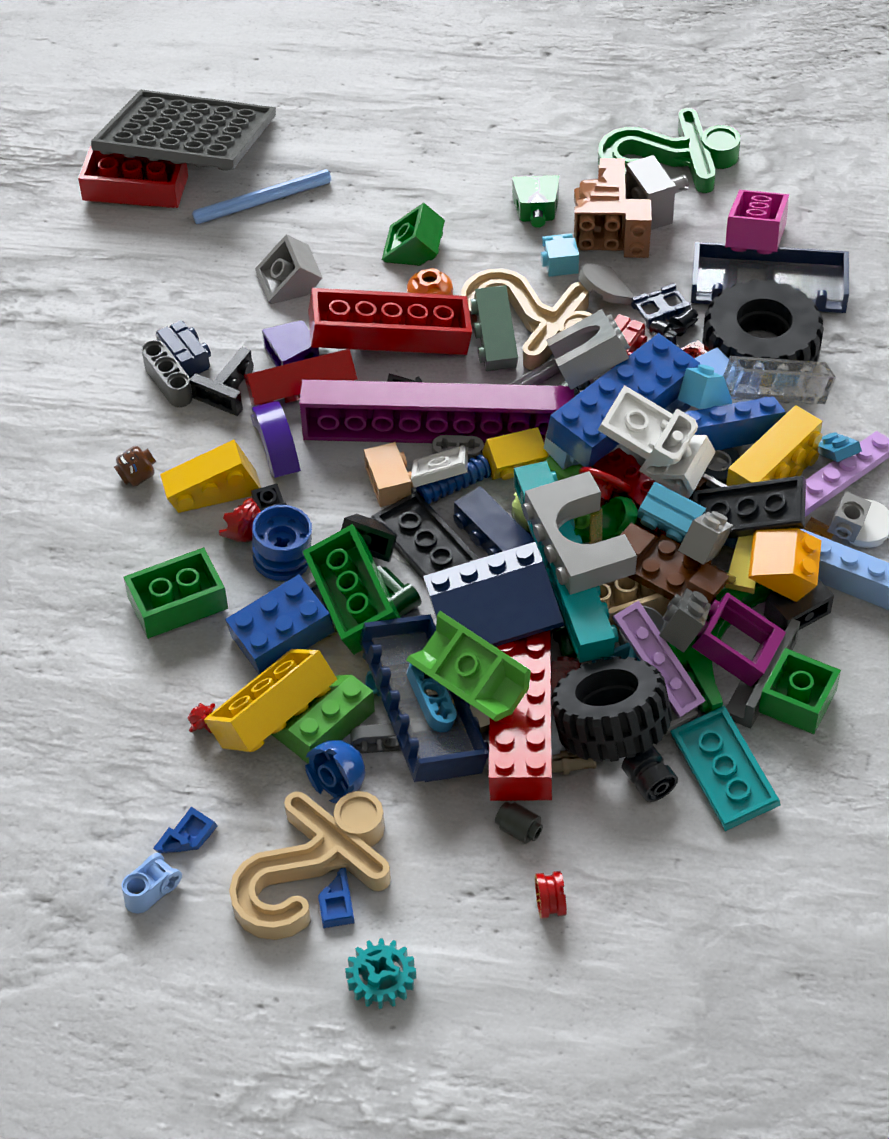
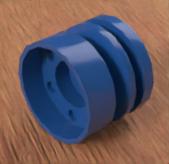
[252,505,312,581]

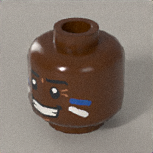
[114,446,156,486]

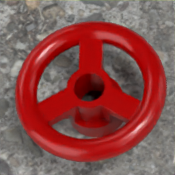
[579,467,632,502]

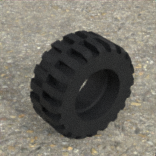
[551,657,672,762]

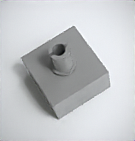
[625,155,689,230]

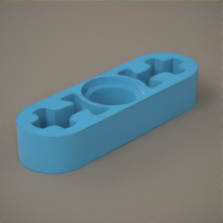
[407,664,457,732]

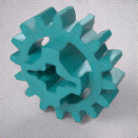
[345,938,417,1009]

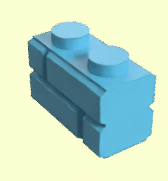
[638,482,706,543]

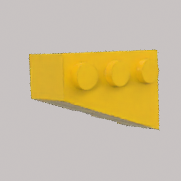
[160,439,261,513]

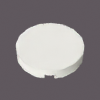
[849,499,889,548]

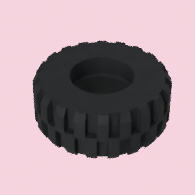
[702,279,824,389]

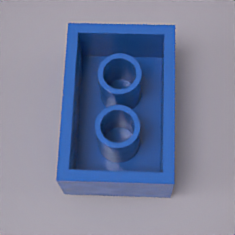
[225,574,335,674]

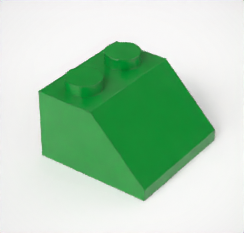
[381,202,445,266]

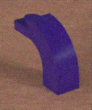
[250,401,301,478]

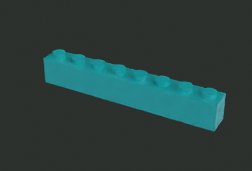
[514,461,619,663]

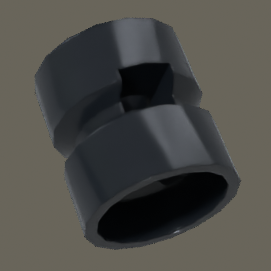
[621,744,678,802]

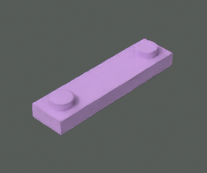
[613,600,705,718]

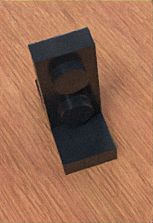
[190,347,254,416]

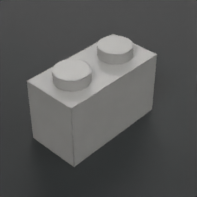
[678,511,733,565]

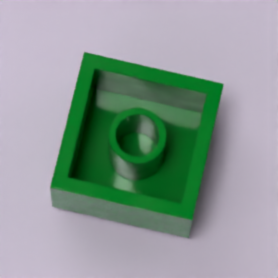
[759,648,841,734]

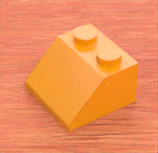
[748,528,822,602]

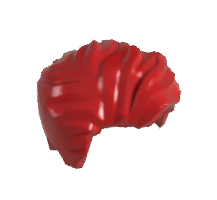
[219,498,261,543]

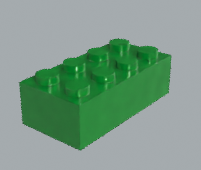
[302,524,400,655]

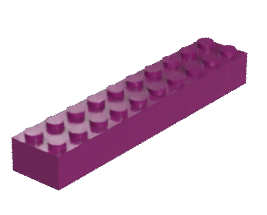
[299,380,574,445]

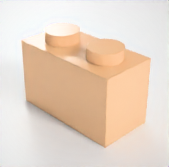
[364,442,414,507]

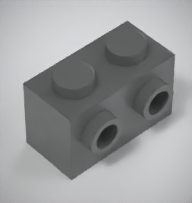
[659,588,711,653]

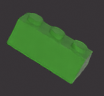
[271,675,375,763]

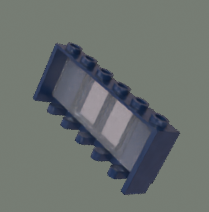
[691,242,849,313]
[359,614,489,782]

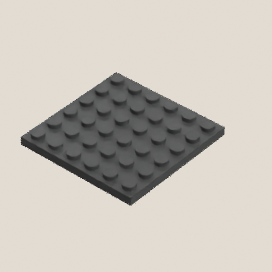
[91,89,276,171]

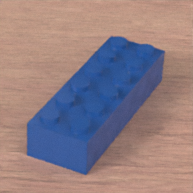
[546,333,700,467]

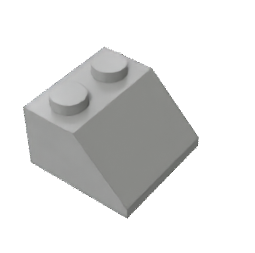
[255,234,323,304]

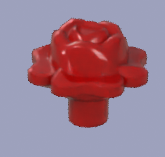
[187,703,215,733]

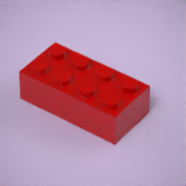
[78,146,188,208]

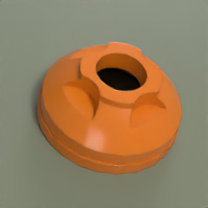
[407,268,453,295]

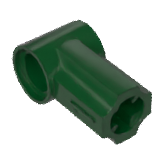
[377,565,422,618]

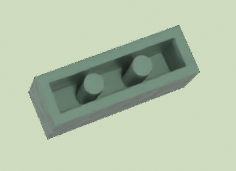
[470,285,518,372]

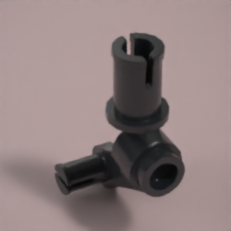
[649,307,699,347]

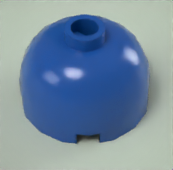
[305,740,366,803]

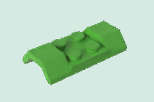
[406,611,531,721]

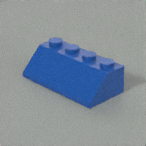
[684,396,786,451]

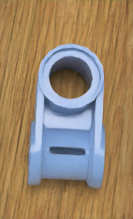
[121,853,182,914]

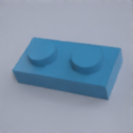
[818,432,862,462]

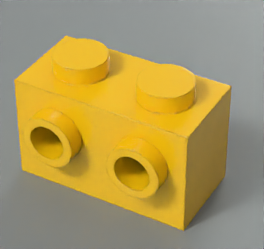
[482,427,549,480]

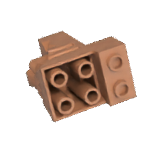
[574,158,652,258]

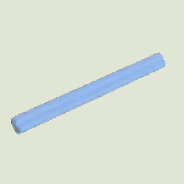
[192,169,331,224]

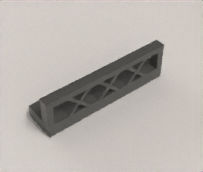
[726,619,800,729]

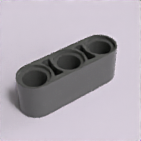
[142,340,193,407]

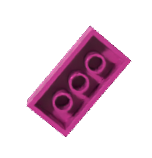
[725,190,789,254]

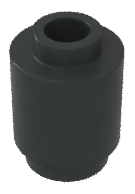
[495,801,543,844]

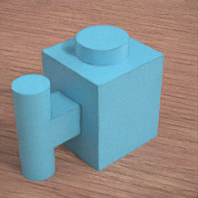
[541,233,579,277]

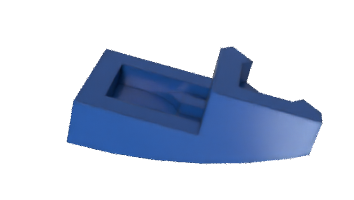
[153,806,218,853]

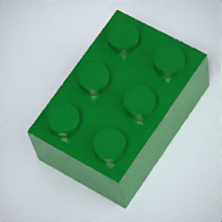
[123,547,228,639]

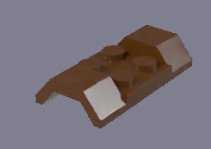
[621,523,736,605]

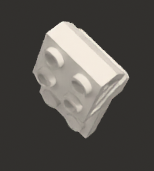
[598,385,715,499]

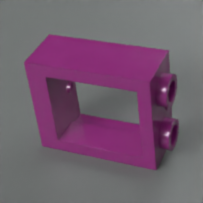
[692,593,786,687]

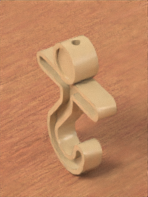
[461,269,592,370]
[229,791,391,940]

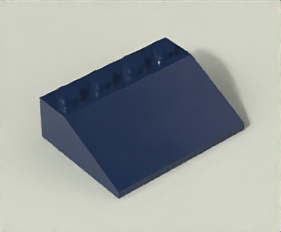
[423,542,564,647]

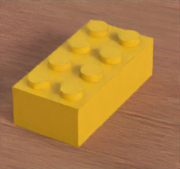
[726,405,823,486]
[204,649,338,752]

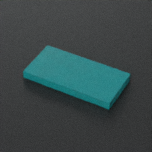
[670,706,781,831]

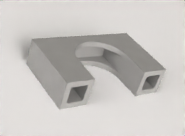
[546,309,630,390]
[522,471,637,595]

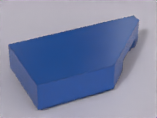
[318,867,355,929]

